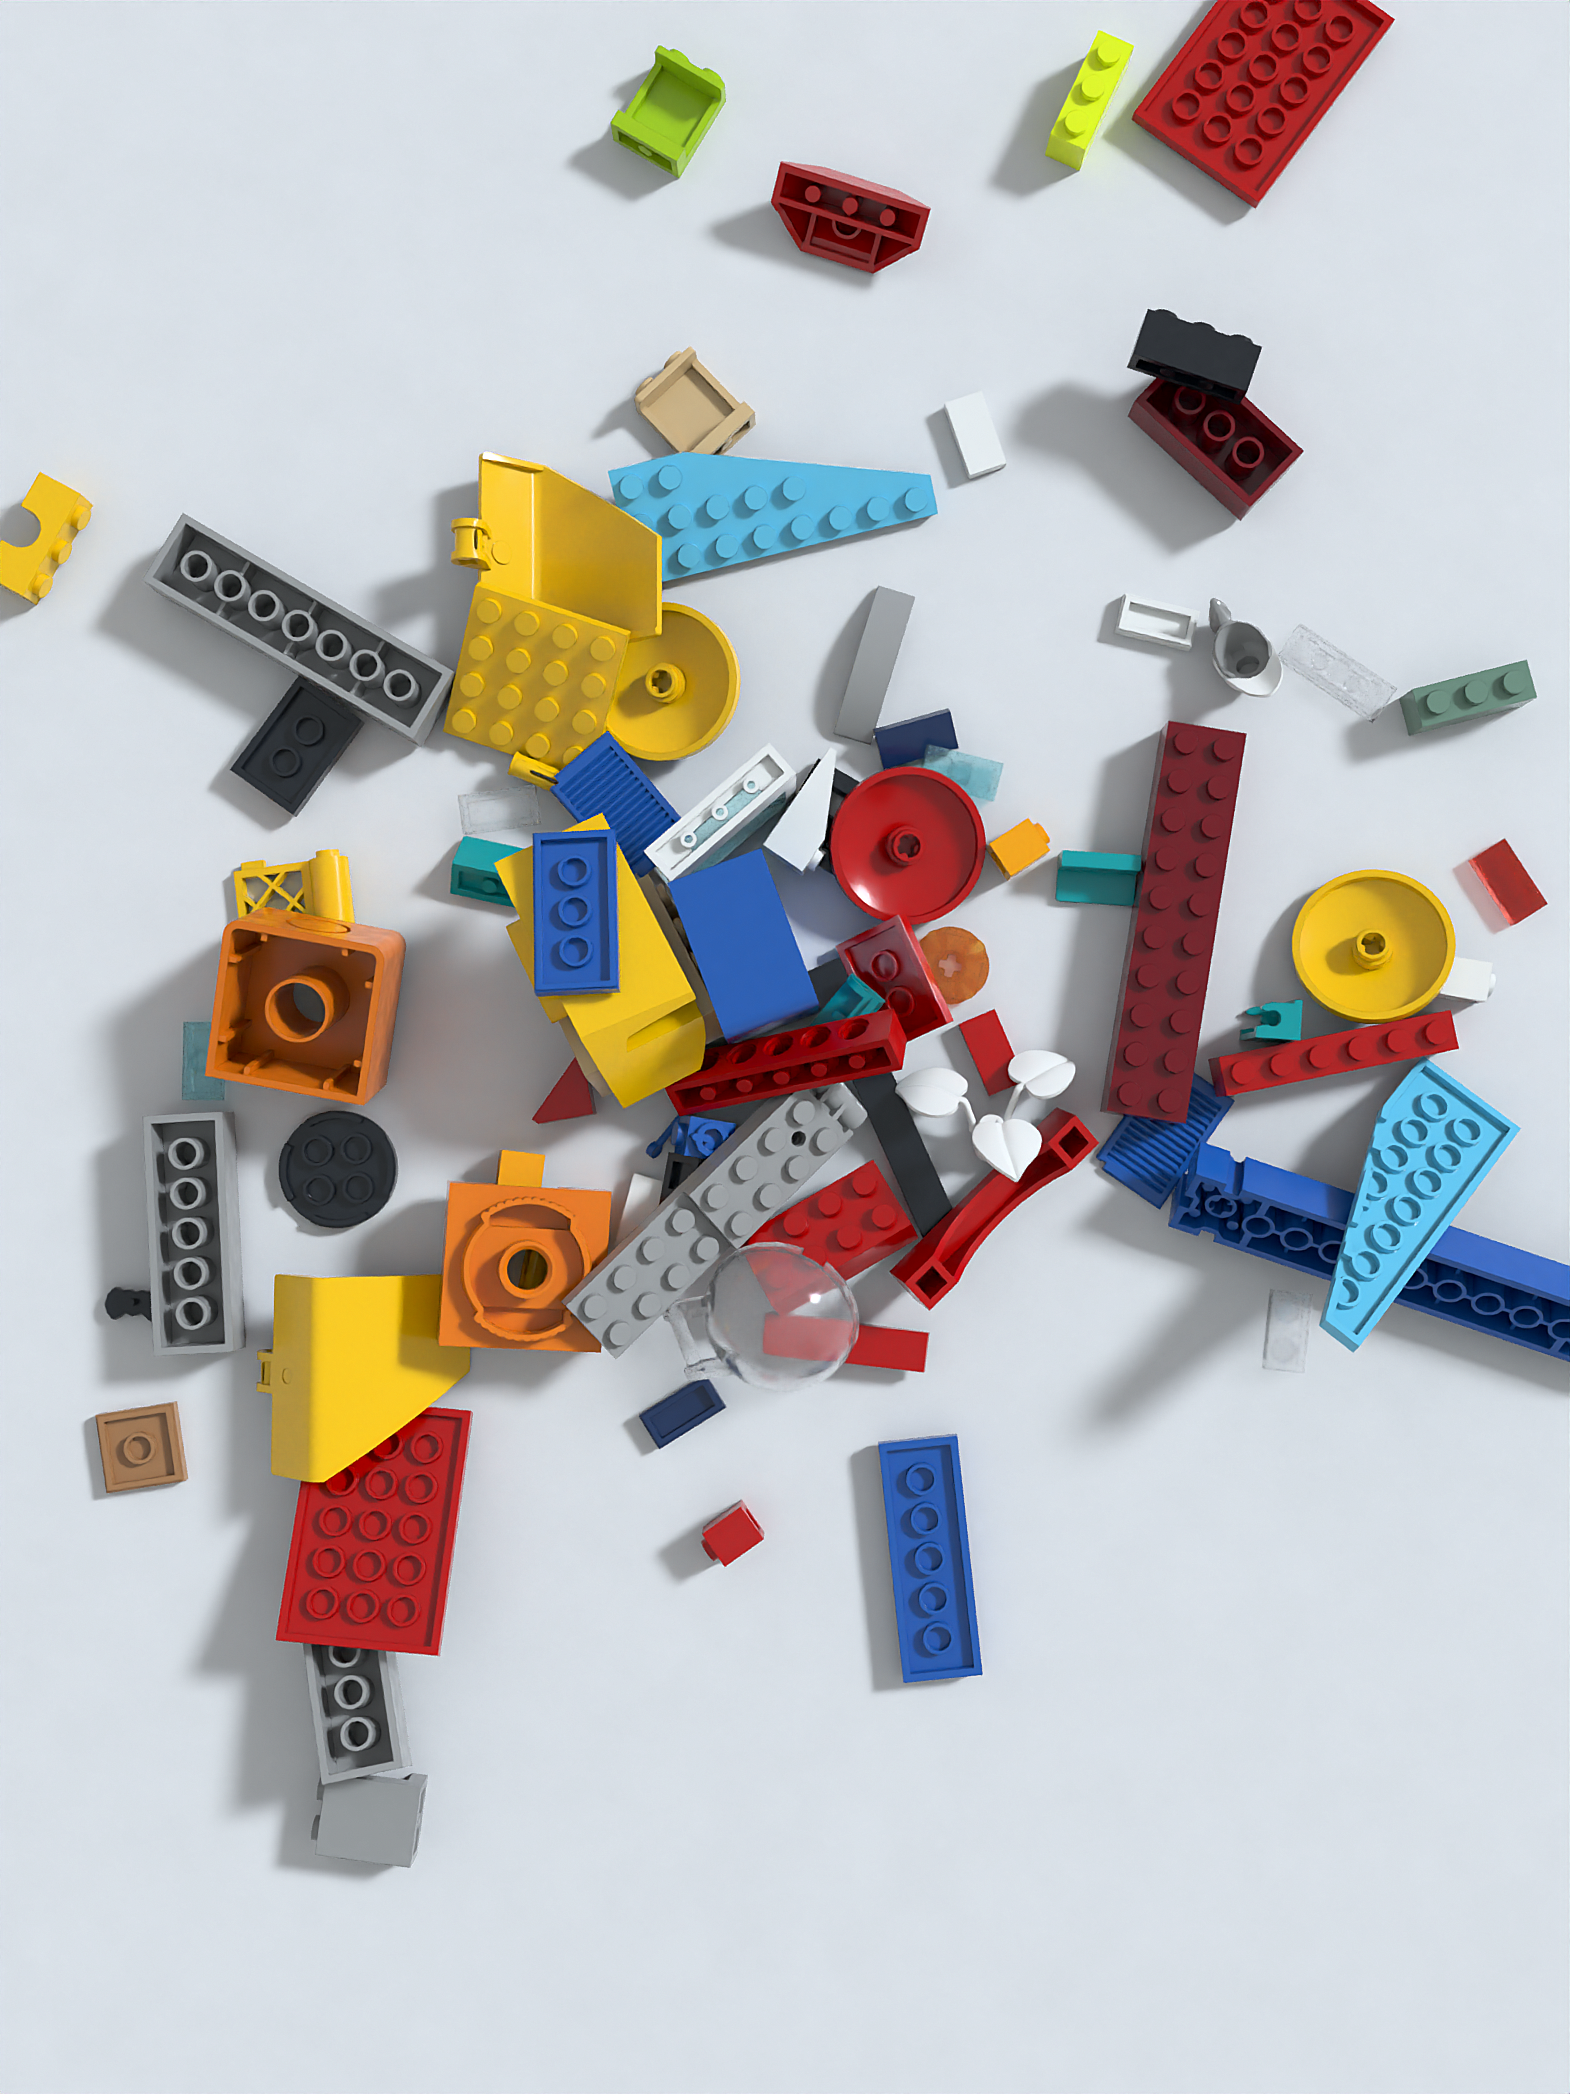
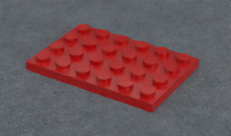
[1131,0,1395,209]
[275,1407,473,1656]

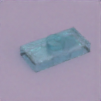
[921,744,1004,802]
[182,1022,225,1100]

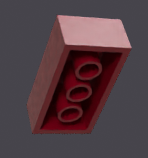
[1128,378,1304,521]

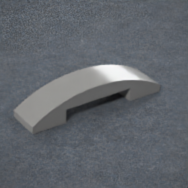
[834,586,915,745]

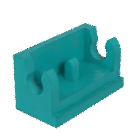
[808,973,886,1027]
[1239,1000,1303,1044]

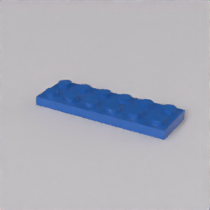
[878,1434,983,1683]

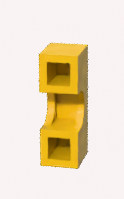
[0,472,93,605]

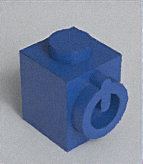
[671,1115,736,1159]

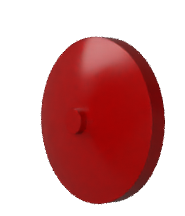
[828,767,986,925]

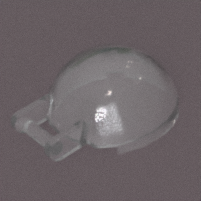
[662,1242,859,1392]

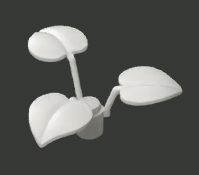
[895,1050,1075,1182]

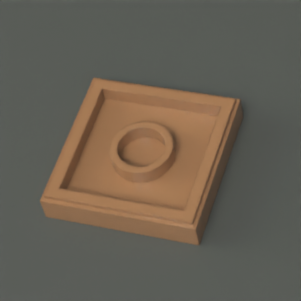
[95,1401,188,1493]

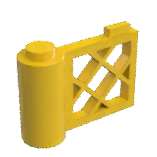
[233,849,355,923]

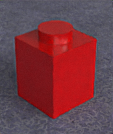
[701,1500,764,1567]

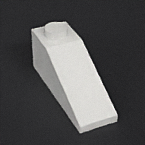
[763,747,837,876]

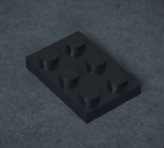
[230,675,365,817]

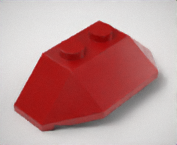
[771,161,931,274]

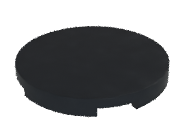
[279,1111,398,1228]

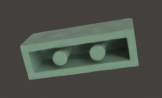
[1399,660,1537,736]

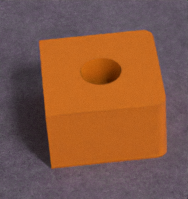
[205,907,406,1106]

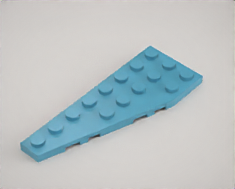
[608,451,938,582]
[1319,1056,1521,1353]

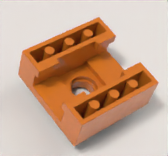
[436,1180,612,1353]

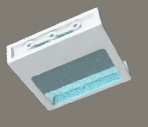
[644,743,796,887]

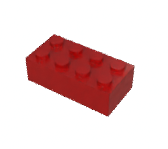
[740,1160,918,1318]

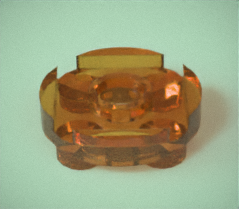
[919,926,989,1005]

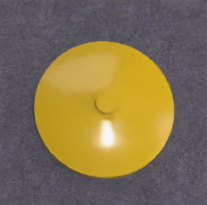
[605,602,741,762]
[1292,869,1456,1024]

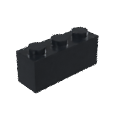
[1127,309,1262,405]

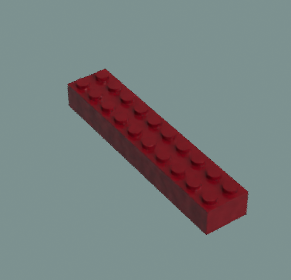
[1100,721,1247,1125]

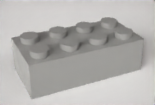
[303,1643,412,1785]

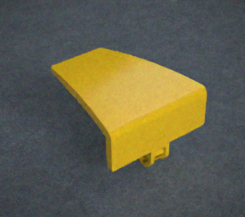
[451,452,662,643]
[256,1273,470,1482]

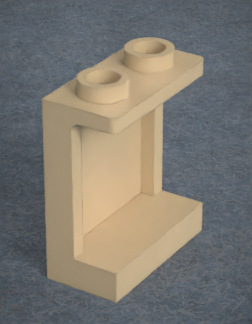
[634,346,756,455]

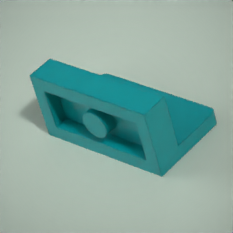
[450,836,524,908]
[1055,850,1142,906]

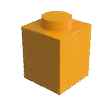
[986,818,1050,881]

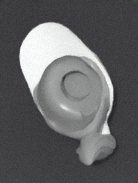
[1209,598,1283,698]

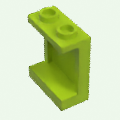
[610,45,726,178]

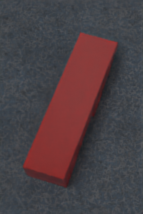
[762,1312,930,1373]

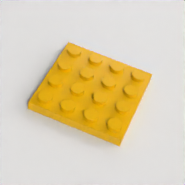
[443,581,631,771]

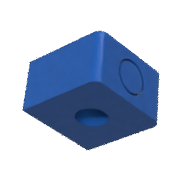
[667,848,819,1044]

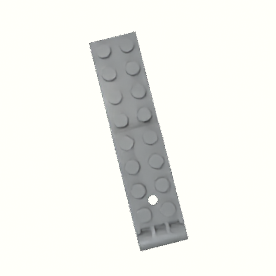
[561,1082,868,1359]

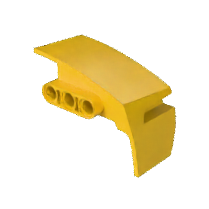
[494,813,706,1109]

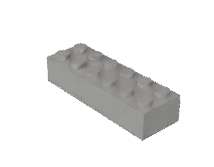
[142,1112,246,1356]

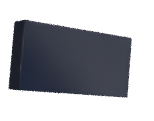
[873,708,959,769]
[639,1373,726,1449]

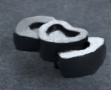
[104,1287,152,1322]

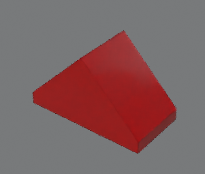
[532,1057,597,1124]

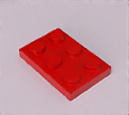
[835,913,954,1042]

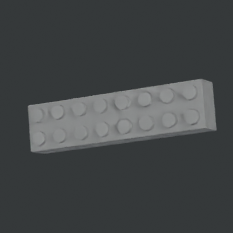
[142,513,455,747]

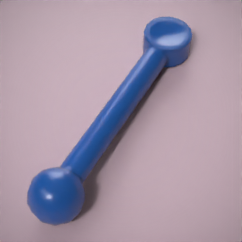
[646,1115,680,1159]

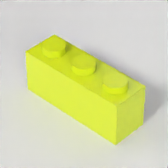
[1045,30,1134,171]

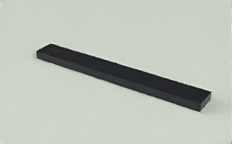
[807,957,953,1238]

